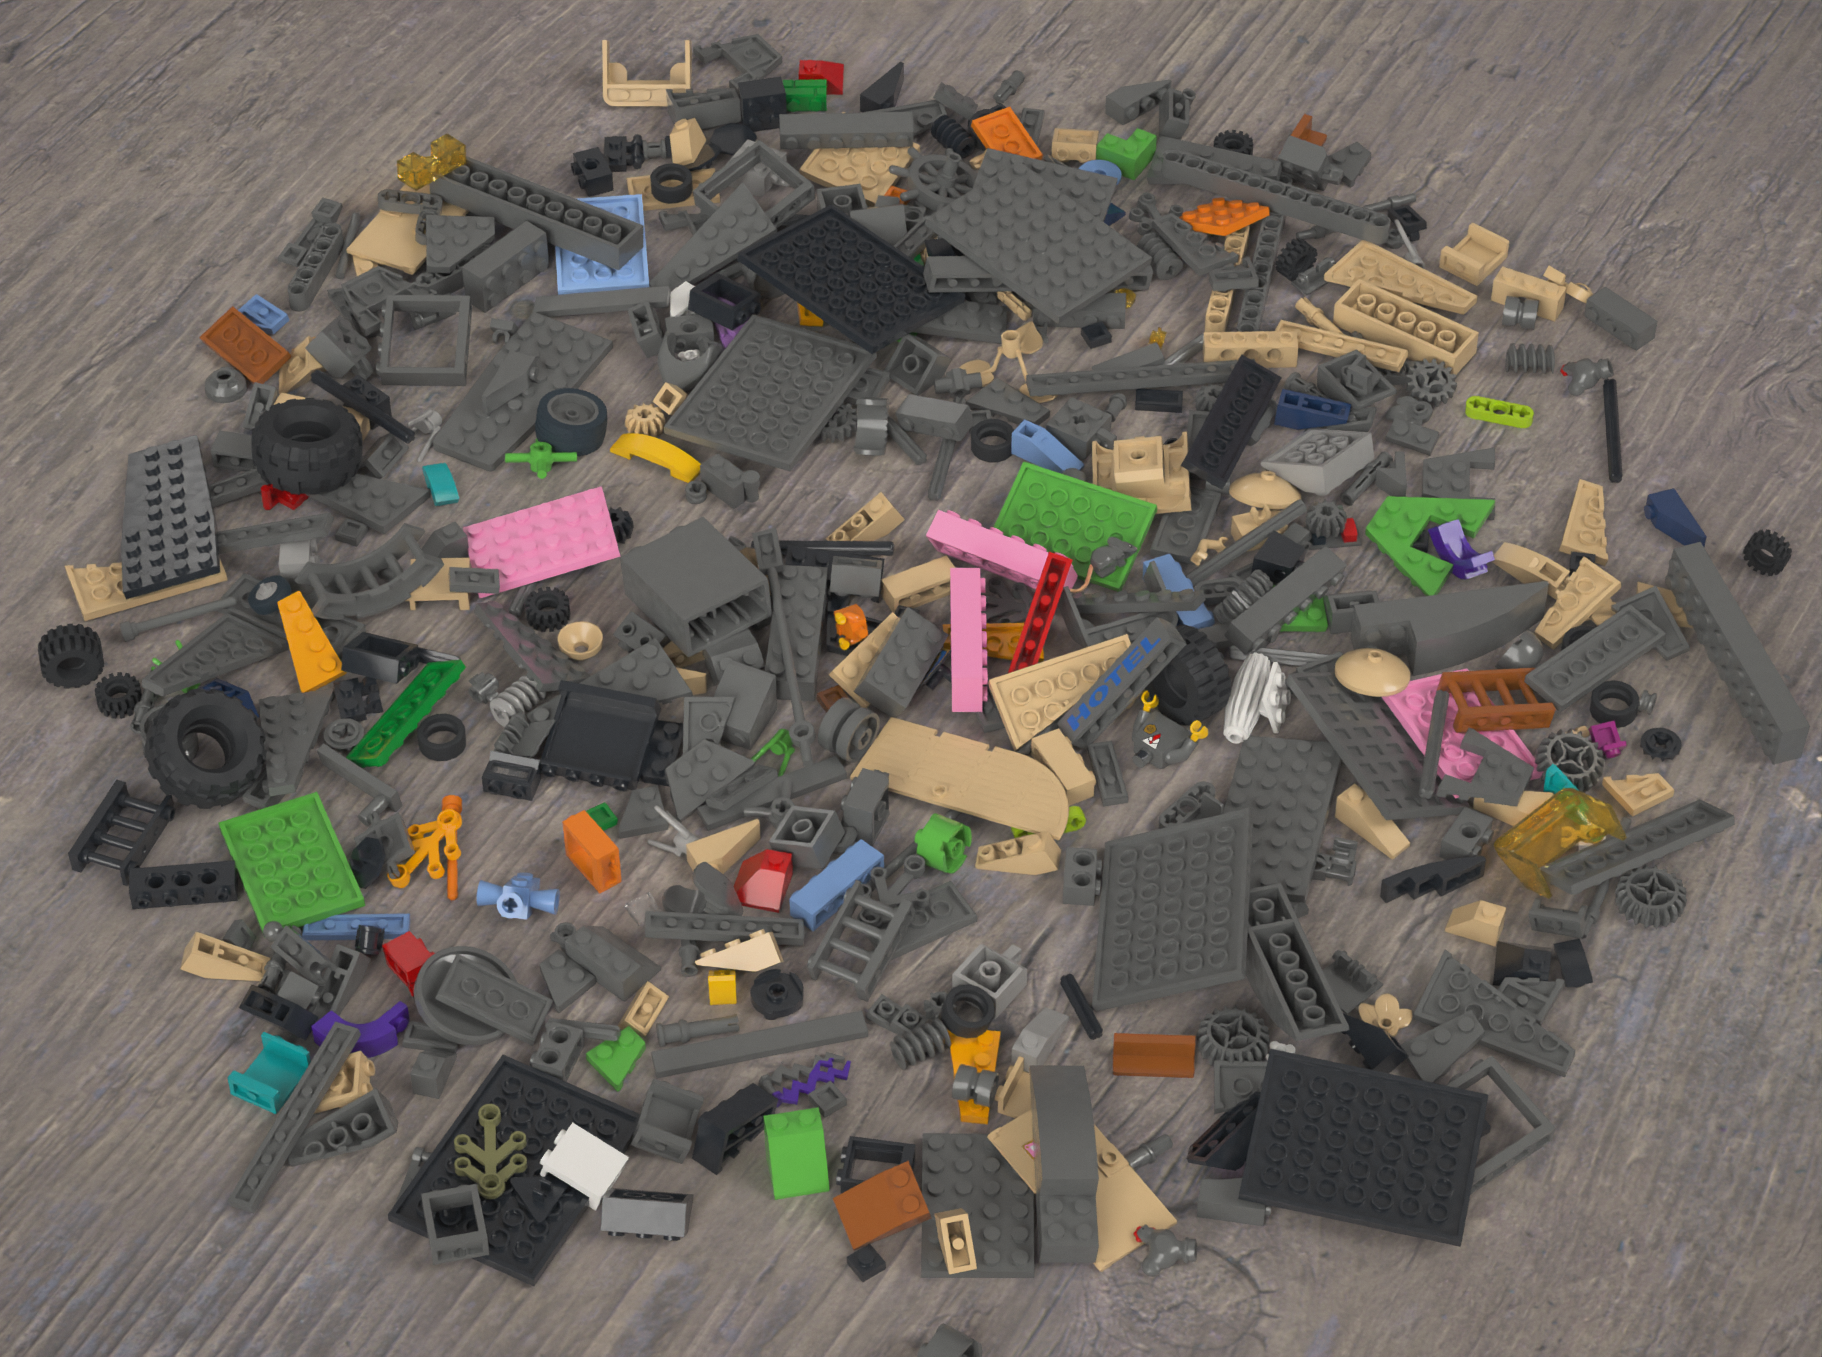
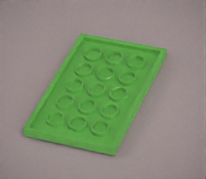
[994,461,1158,592]
[218,792,365,938]

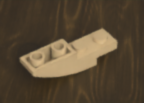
[1491,542,1570,600]

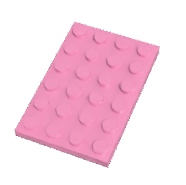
[463,486,621,598]
[1382,668,1544,798]

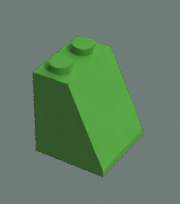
[764,1107,830,1200]

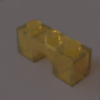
[397,134,466,191]

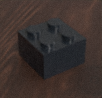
[738,76,787,132]

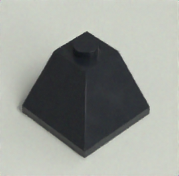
[1493,941,1551,986]

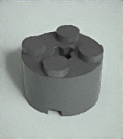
[917,1323,982,1357]

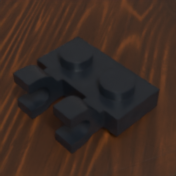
[333,677,384,722]

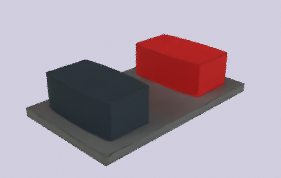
[1304,518,1362,550]

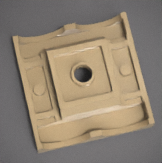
[1092,432,1191,514]

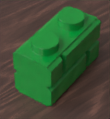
[783,79,827,112]

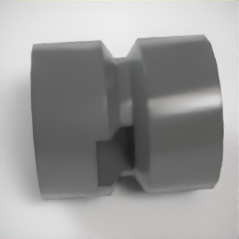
[1502,296,1539,330]
[952,1064,999,1108]

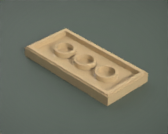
[627,168,720,211]

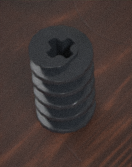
[931,115,977,159]

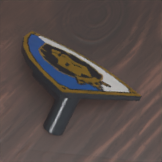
[916,648,952,691]

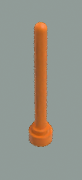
[442,795,462,901]

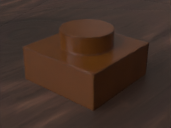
[817,685,849,713]

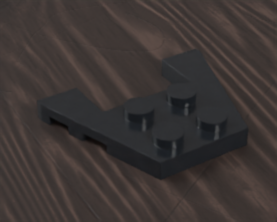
[826,588,920,656]

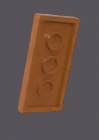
[199,306,292,384]

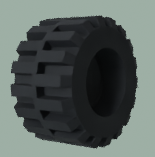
[38,623,104,689]

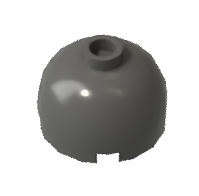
[1495,629,1544,669]

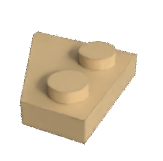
[1602,773,1674,817]

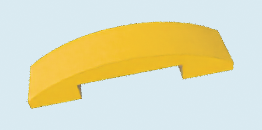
[610,433,701,483]

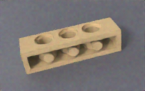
[1202,331,1298,368]

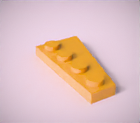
[277,591,347,693]

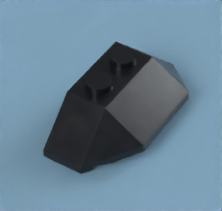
[1186,1091,1261,1171]

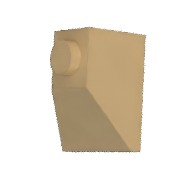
[279,336,327,394]

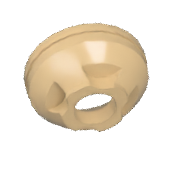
[558,621,603,661]

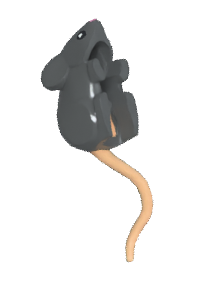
[1070,537,1137,593]

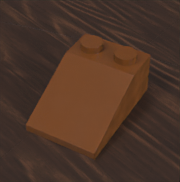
[833,1161,932,1250]

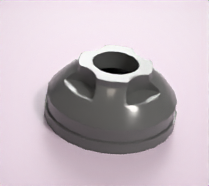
[205,367,248,403]

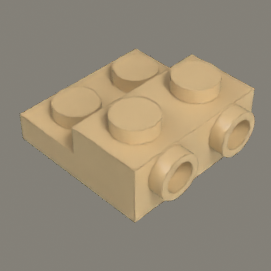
[1051,128,1099,164]
[314,1051,375,1114]

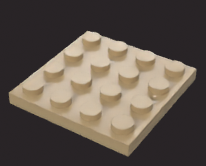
[799,112,920,207]

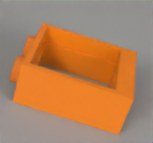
[562,810,622,893]

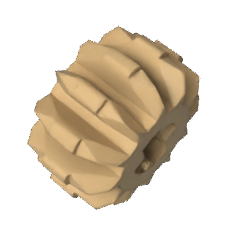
[625,402,665,438]

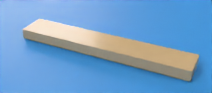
[1275,320,1408,372]

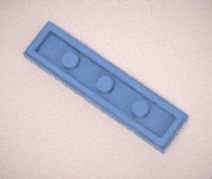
[302,914,410,941]

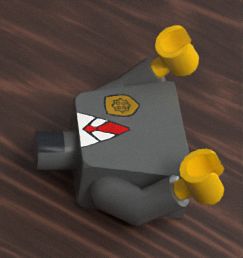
[1132,691,1208,769]

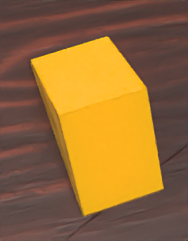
[708,969,737,1005]

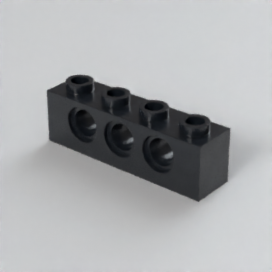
[129,860,238,909]

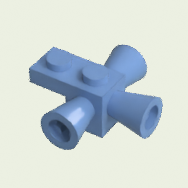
[477,873,560,919]

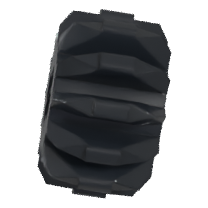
[608,507,634,544]

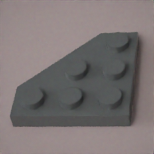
[426,215,495,273]

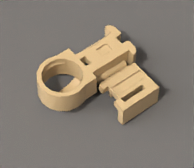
[1543,266,1593,303]

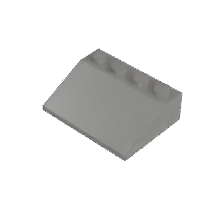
[1261,428,1375,496]

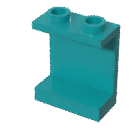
[227,1032,311,1114]

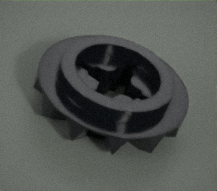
[1640,728,1682,762]

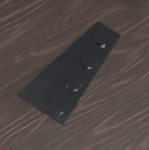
[785,545,885,603]

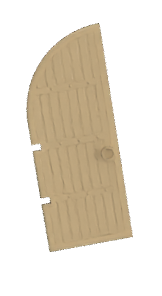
[850,717,1069,840]

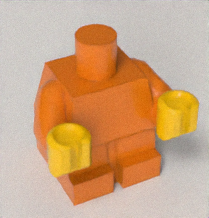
[834,604,868,650]

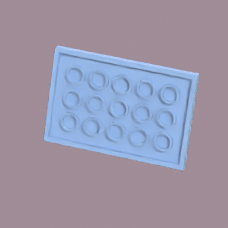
[555,194,649,295]

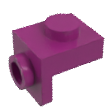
[1588,721,1627,759]

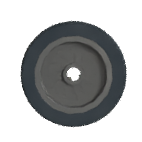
[535,388,608,456]

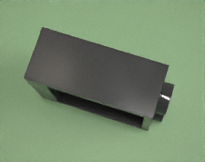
[421,1184,489,1265]

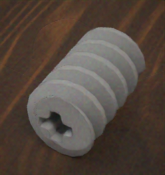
[490,675,546,727]

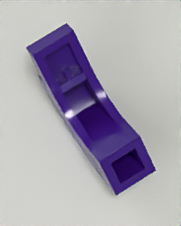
[1428,519,1495,580]
[311,1001,410,1058]

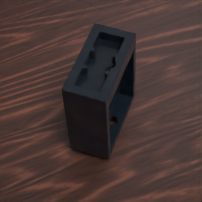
[688,273,762,331]
[341,632,420,684]
[836,1136,916,1194]

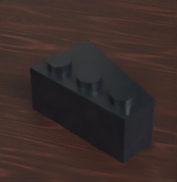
[692,1083,778,1175]

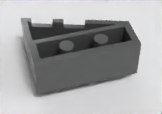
[666,88,741,129]

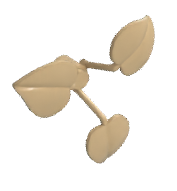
[959,321,1058,403]

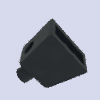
[1251,531,1306,583]

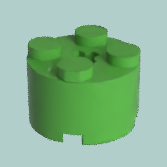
[914,813,972,874]

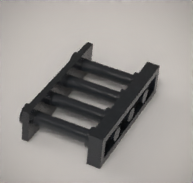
[68,779,176,886]

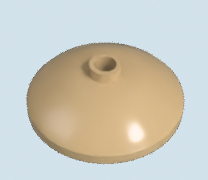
[1229,471,1301,509]
[1335,648,1410,697]

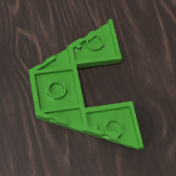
[1365,496,1495,596]

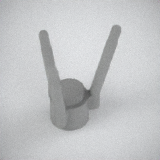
[1395,219,1425,269]
[407,409,442,462]
[647,805,699,858]

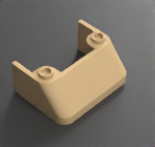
[602,40,692,106]

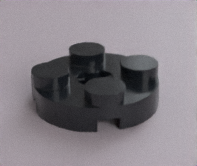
[750,969,804,1020]

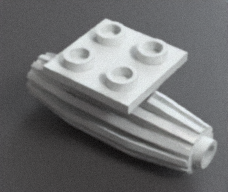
[1223,653,1291,744]

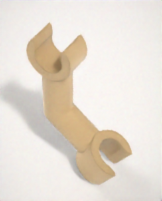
[1190,537,1228,566]

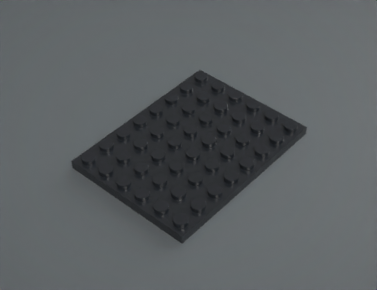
[737,204,966,354]
[1238,1049,1488,1247]
[388,1055,640,1286]

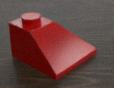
[799,60,844,95]
[734,849,793,913]

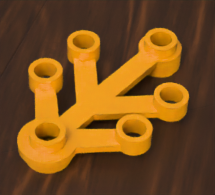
[387,809,463,888]

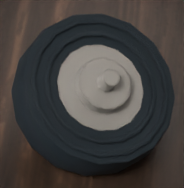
[248,575,292,615]

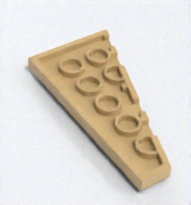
[65,560,227,621]

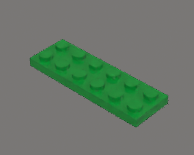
[346,660,466,768]

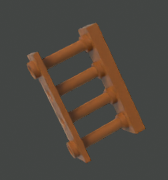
[1436,668,1556,733]

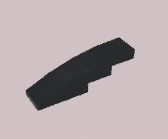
[1380,856,1486,903]

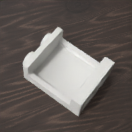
[540,1123,629,1211]

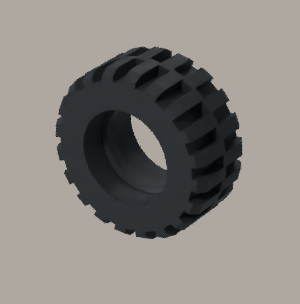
[1145,625,1232,726]

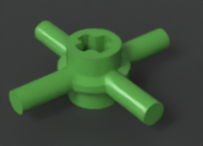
[505,438,577,479]

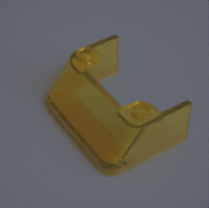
[1494,788,1627,899]

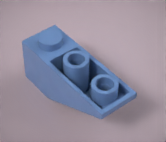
[1011,419,1084,473]

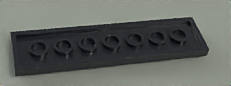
[1180,354,1282,490]

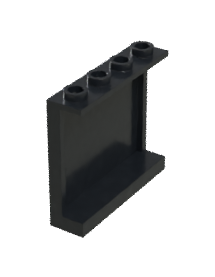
[538,680,661,792]

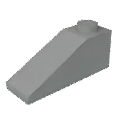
[1011,1007,1070,1073]

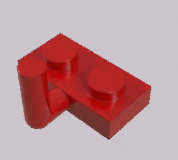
[259,484,309,510]

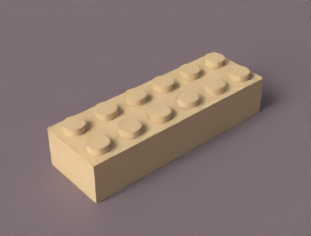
[1333,279,1479,375]

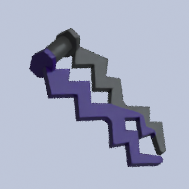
[758,1052,851,1108]

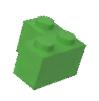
[1096,128,1157,180]

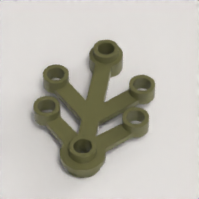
[454,1104,527,1199]

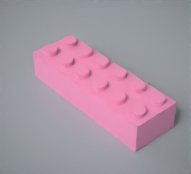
[926,510,1078,590]
[950,568,988,712]

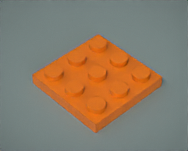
[1179,197,1270,236]

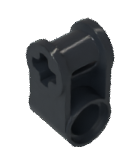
[355,925,385,955]

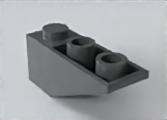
[1105,79,1172,125]

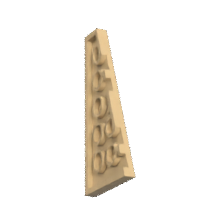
[1324,240,1477,315]
[988,634,1131,751]

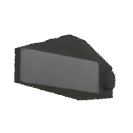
[287,1088,399,1167]

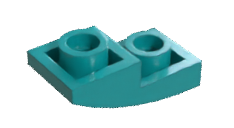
[422,463,460,506]

